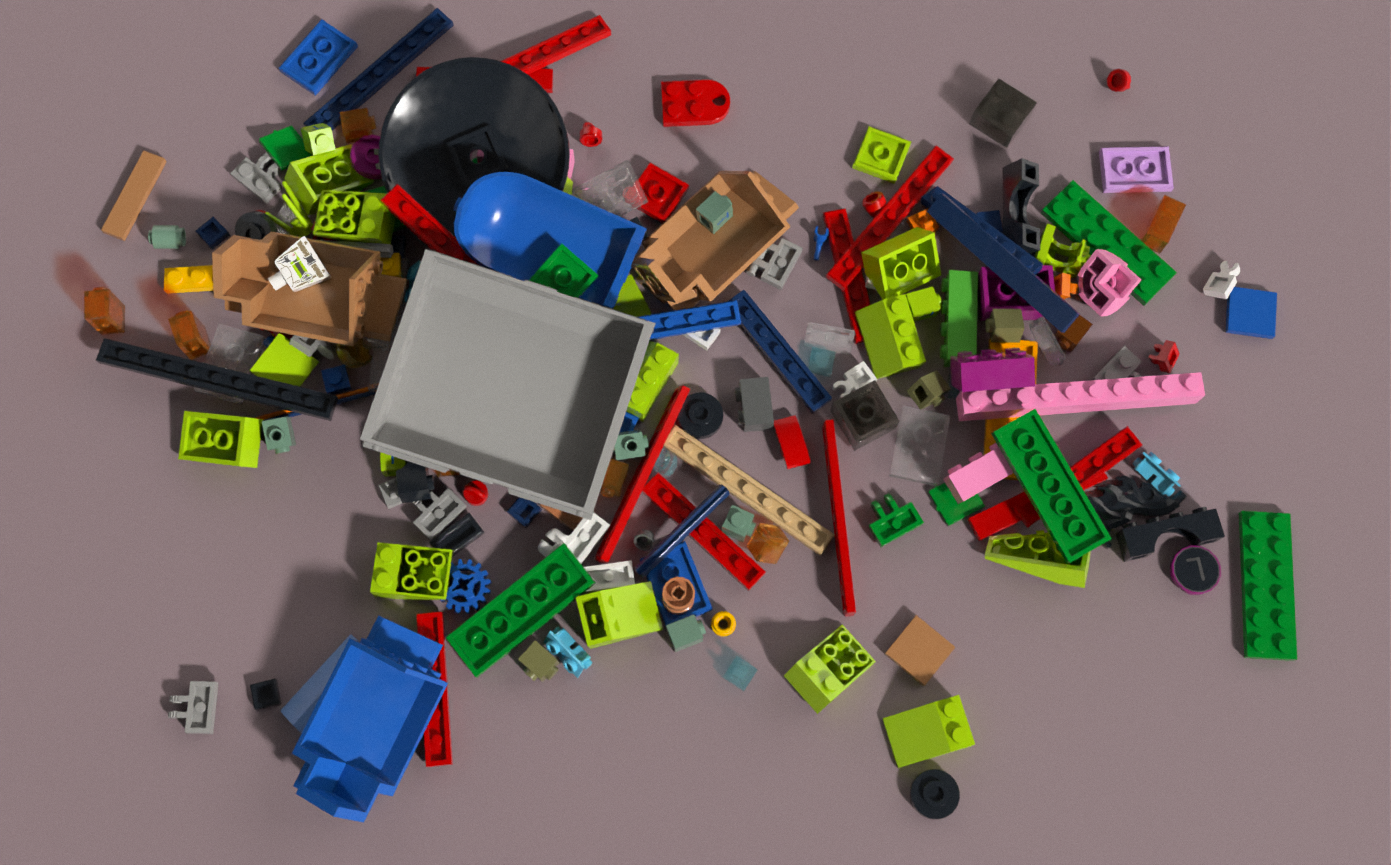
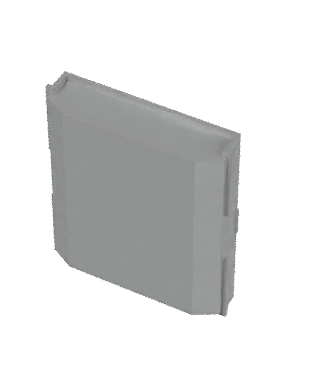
[360,249,656,520]

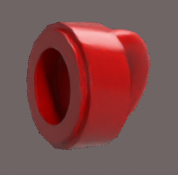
[1107,69,1131,92]
[579,122,602,147]
[862,191,886,217]
[463,480,489,506]

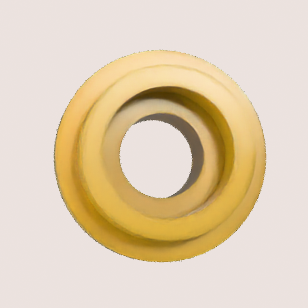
[711,611,736,637]

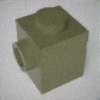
[985,309,1025,343]
[907,370,951,410]
[518,640,559,682]

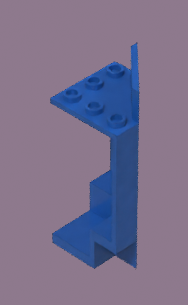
[292,615,448,823]

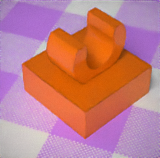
[906,208,939,232]
[1054,273,1078,299]

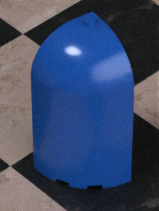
[453,172,647,309]

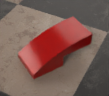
[773,415,810,469]

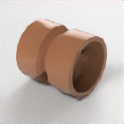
[662,577,695,615]

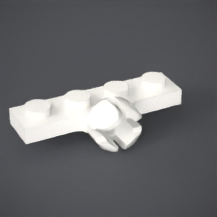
[538,513,611,564]

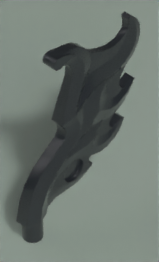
[1087,475,1186,549]

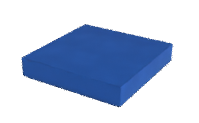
[1225,287,1277,339]

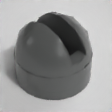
[634,529,655,551]

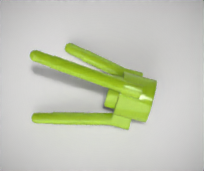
[265,181,313,237]

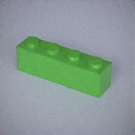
[940,270,978,367]

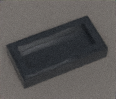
[429,513,484,557]

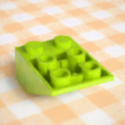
[313,190,396,244]
[370,542,453,600]
[576,581,663,649]
[784,624,876,714]

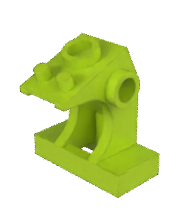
[1034,224,1091,278]

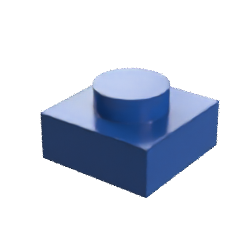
[321,364,352,395]

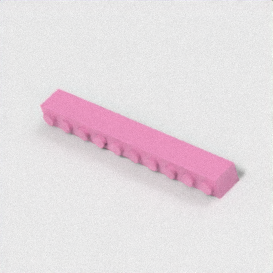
[956,372,1205,421]

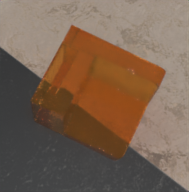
[747,523,789,564]

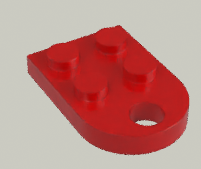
[661,80,730,127]

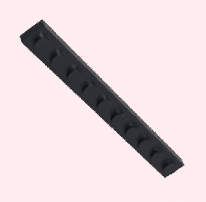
[96,338,338,421]

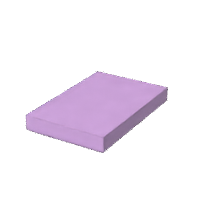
[1099,146,1174,193]

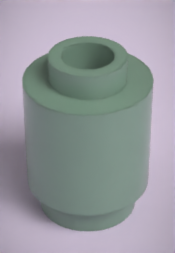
[148,225,186,249]

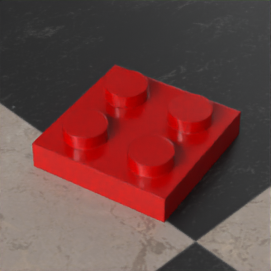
[625,163,689,224]

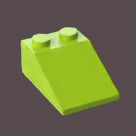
[284,144,374,215]
[178,411,263,468]
[882,695,975,768]

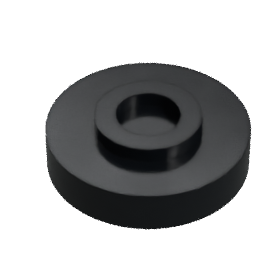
[235,211,278,240]
[678,392,723,439]
[910,769,960,820]

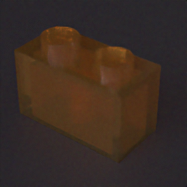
[1141,195,1186,254]
[84,287,125,335]
[168,310,214,360]

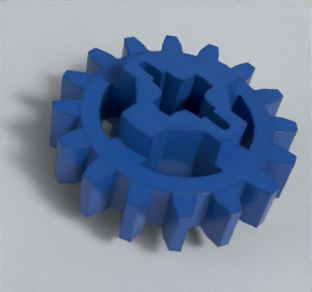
[440,559,492,614]

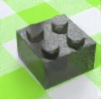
[969,78,1037,148]
[830,380,900,451]

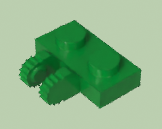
[868,493,924,548]

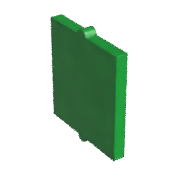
[259,125,313,170]
[928,483,985,526]

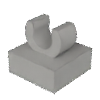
[379,478,402,509]

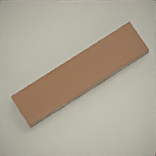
[101,150,167,241]

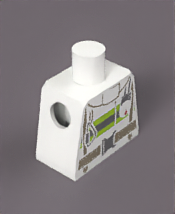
[268,236,331,292]

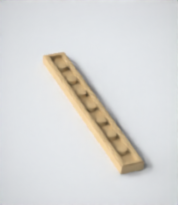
[663,425,835,556]

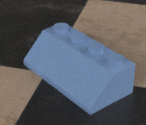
[280,634,358,733]

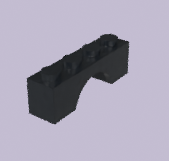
[1002,158,1040,255]
[396,461,435,503]
[1116,507,1225,562]

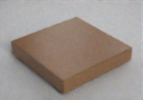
[885,615,955,686]

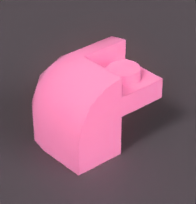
[1077,249,1142,317]

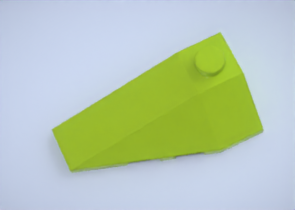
[985,530,1091,588]

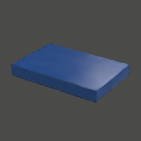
[279,19,358,96]
[639,541,713,626]

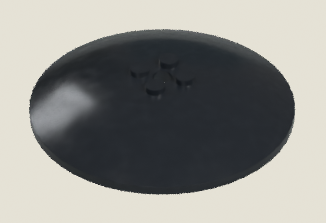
[379,57,570,238]

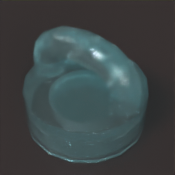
[653,449,678,476]

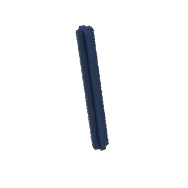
[635,484,730,578]

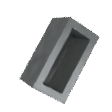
[735,377,774,432]

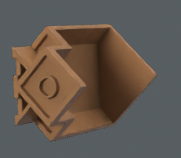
[632,171,799,311]
[212,232,407,346]

